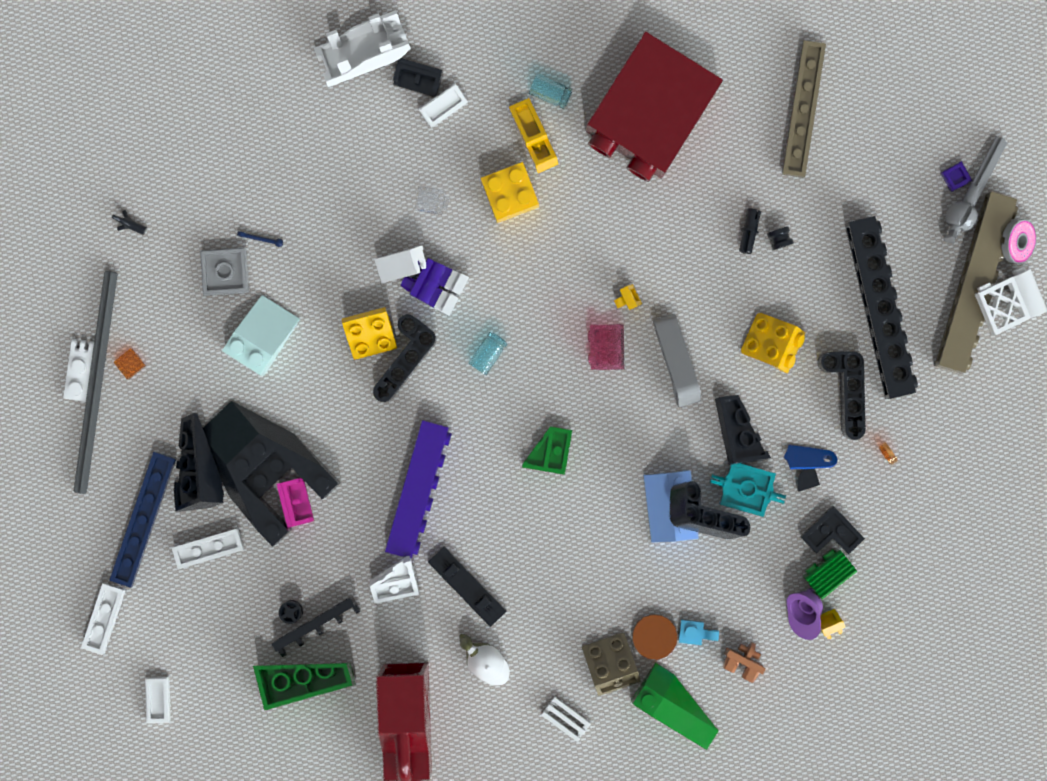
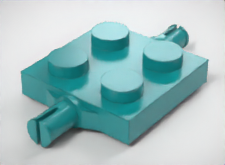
[709,464,786,517]

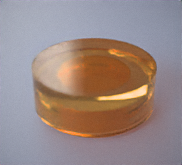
[879,442,898,465]

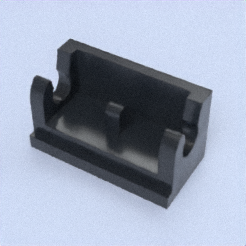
[393,58,443,97]

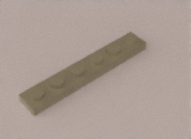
[782,40,826,178]

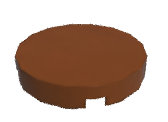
[632,614,677,660]

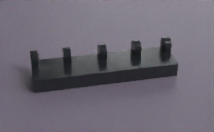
[272,596,361,657]

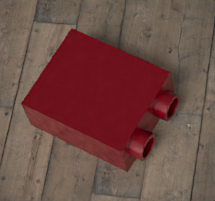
[586,31,723,182]

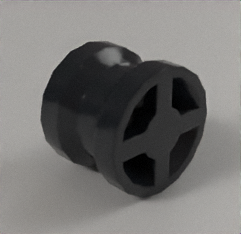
[767,226,794,251]
[279,600,303,624]

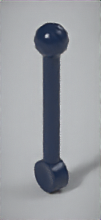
[237,231,283,247]

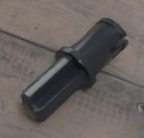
[739,208,762,254]

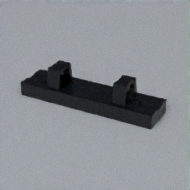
[428,546,507,627]

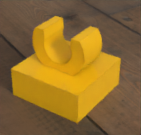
[614,284,643,310]
[820,608,845,639]

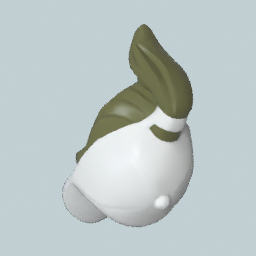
[459,634,510,685]

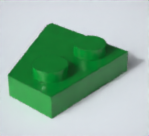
[522,426,573,475]

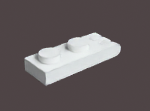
[63,339,94,402]

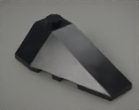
[174,413,224,512]

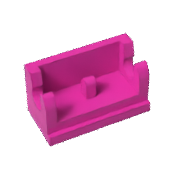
[276,478,314,528]

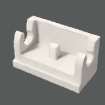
[374,245,426,283]

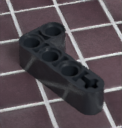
[373,314,437,402]
[817,351,866,440]
[669,481,750,539]

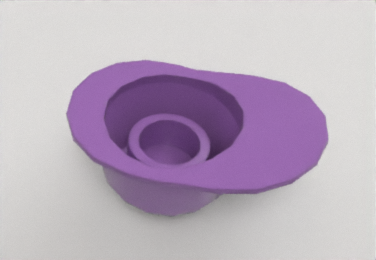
[787,588,823,640]

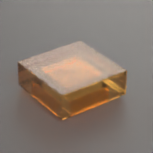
[113,348,146,380]

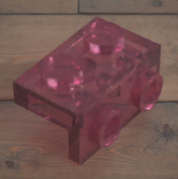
[588,324,625,370]

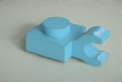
[679,619,719,645]

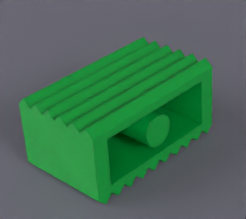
[802,549,858,599]

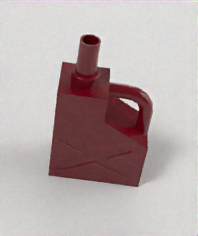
[376,662,432,781]

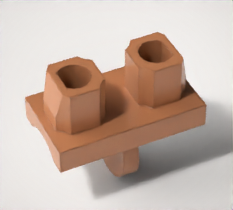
[722,642,766,683]

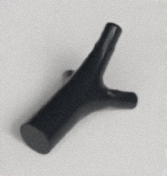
[112,210,147,235]

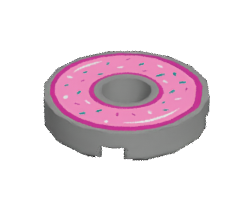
[1001,219,1036,264]

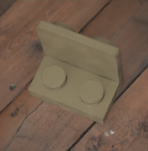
[582,632,641,696]

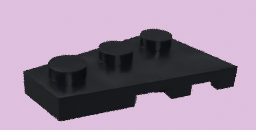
[715,395,771,465]

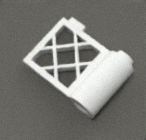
[975,266,1047,336]

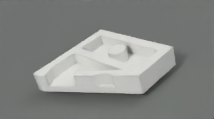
[370,556,419,603]

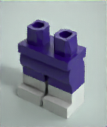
[400,258,469,317]

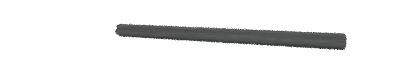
[73,271,118,494]

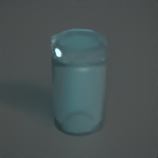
[529,73,573,109]
[468,332,508,376]

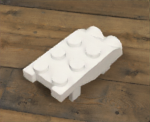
[314,10,411,87]

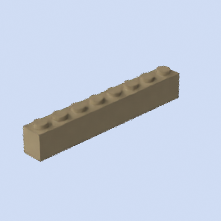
[934,191,1018,374]

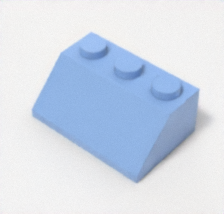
[643,470,699,543]

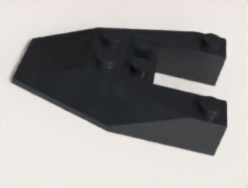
[203,401,341,547]

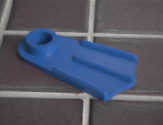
[784,445,838,469]

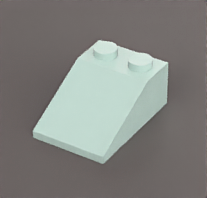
[222,295,300,376]

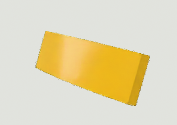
[509,98,559,173]

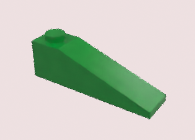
[631,662,719,750]

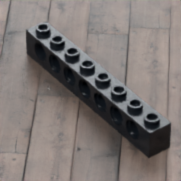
[845,216,918,399]

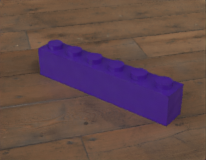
[385,420,452,559]

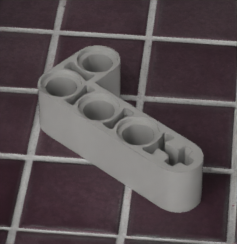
[653,314,701,408]

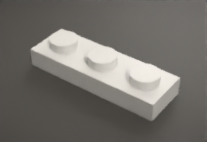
[172,528,245,569]
[81,582,126,655]

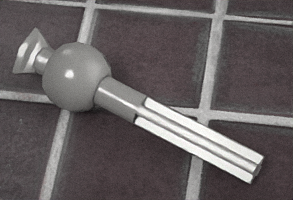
[944,136,1008,244]

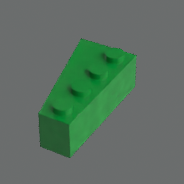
[253,663,356,711]

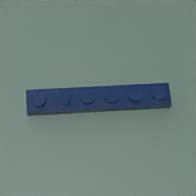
[109,452,176,588]

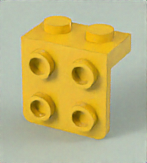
[741,313,806,374]

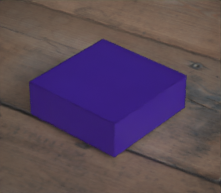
[940,161,972,192]

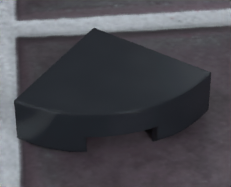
[796,469,820,492]

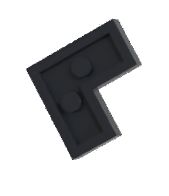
[800,506,865,554]

